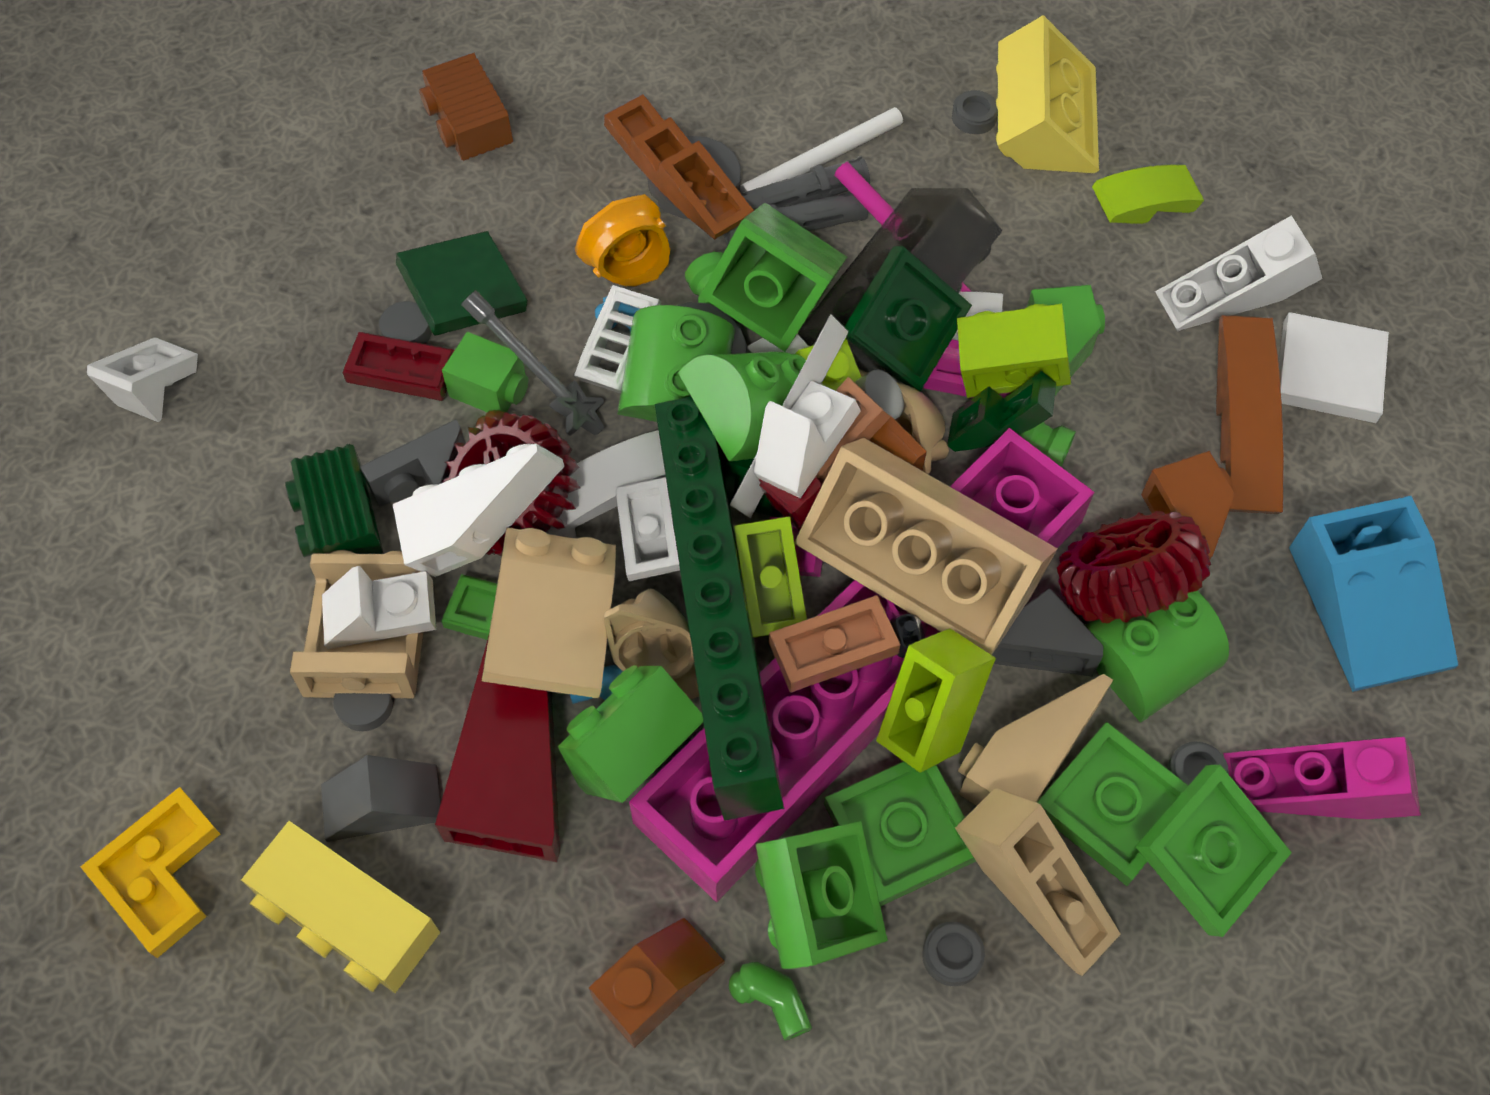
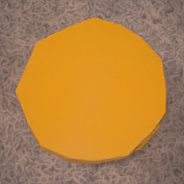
[575,194,670,287]

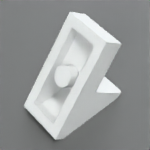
[87,338,198,422]
[754,381,861,498]
[615,477,680,581]
[322,566,436,649]

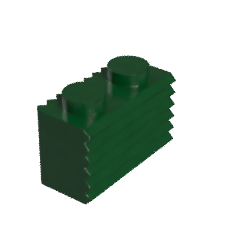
[285,444,384,557]

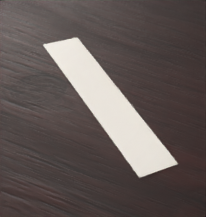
[730,314,848,518]

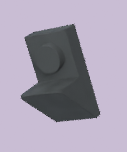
[360,419,466,507]

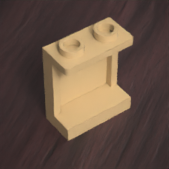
[290,550,423,698]

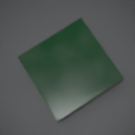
[396,231,528,336]
[844,246,972,391]

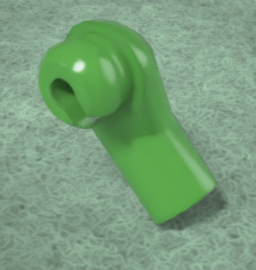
[729,962,812,1041]

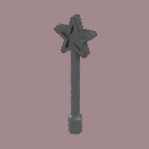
[461,290,605,436]

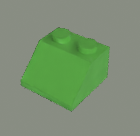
[558,665,703,803]

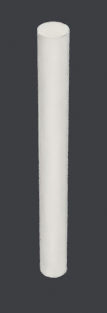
[740,107,903,193]

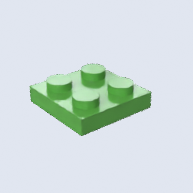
[1037,722,1188,886]
[824,762,976,907]
[1135,765,1292,937]

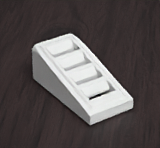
[574,285,661,394]

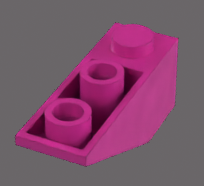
[1223,737,1421,819]

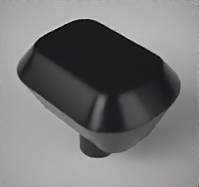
[890,614,926,658]

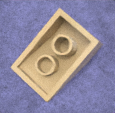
[482,528,616,698]

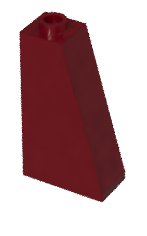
[435,636,560,862]

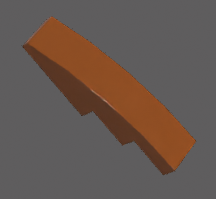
[604,94,754,240]
[1216,315,1284,514]

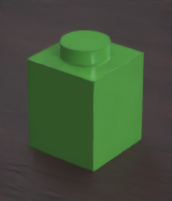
[442,332,529,413]

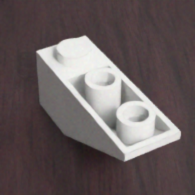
[1155,215,1322,331]
[393,443,564,577]

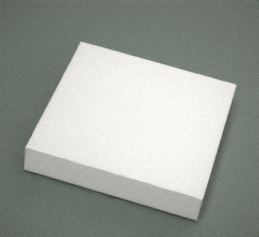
[1279,312,1389,423]

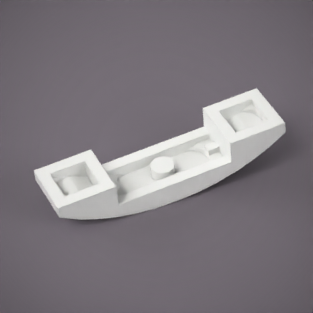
[548,430,666,538]

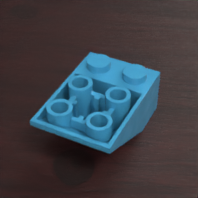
[1289,496,1458,692]

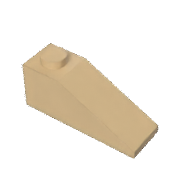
[958,674,1113,806]
[955,788,1121,976]

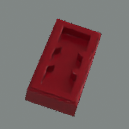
[342,332,455,401]

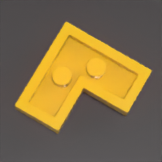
[80,787,221,958]

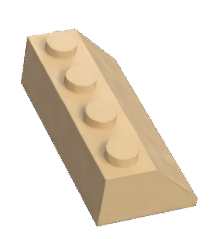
[794,438,1058,655]

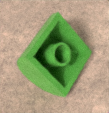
[617,305,735,422]
[678,352,806,461]
[1084,591,1229,723]
[755,821,888,969]

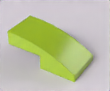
[1092,165,1204,224]

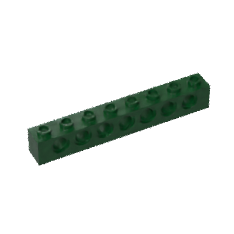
[654,397,784,821]

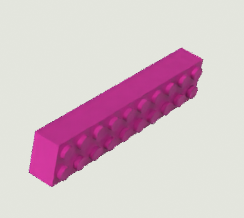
[629,428,1094,902]

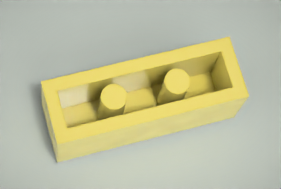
[241,821,440,993]

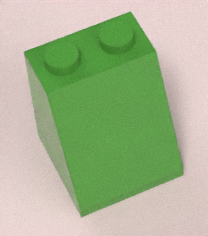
[700,203,847,352]

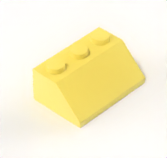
[996,15,1099,173]

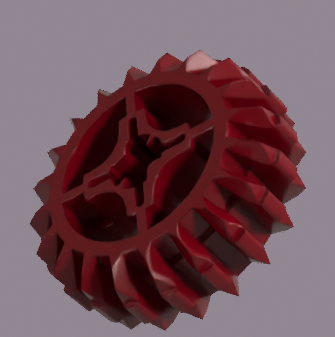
[442,412,581,556]
[1056,511,1211,624]

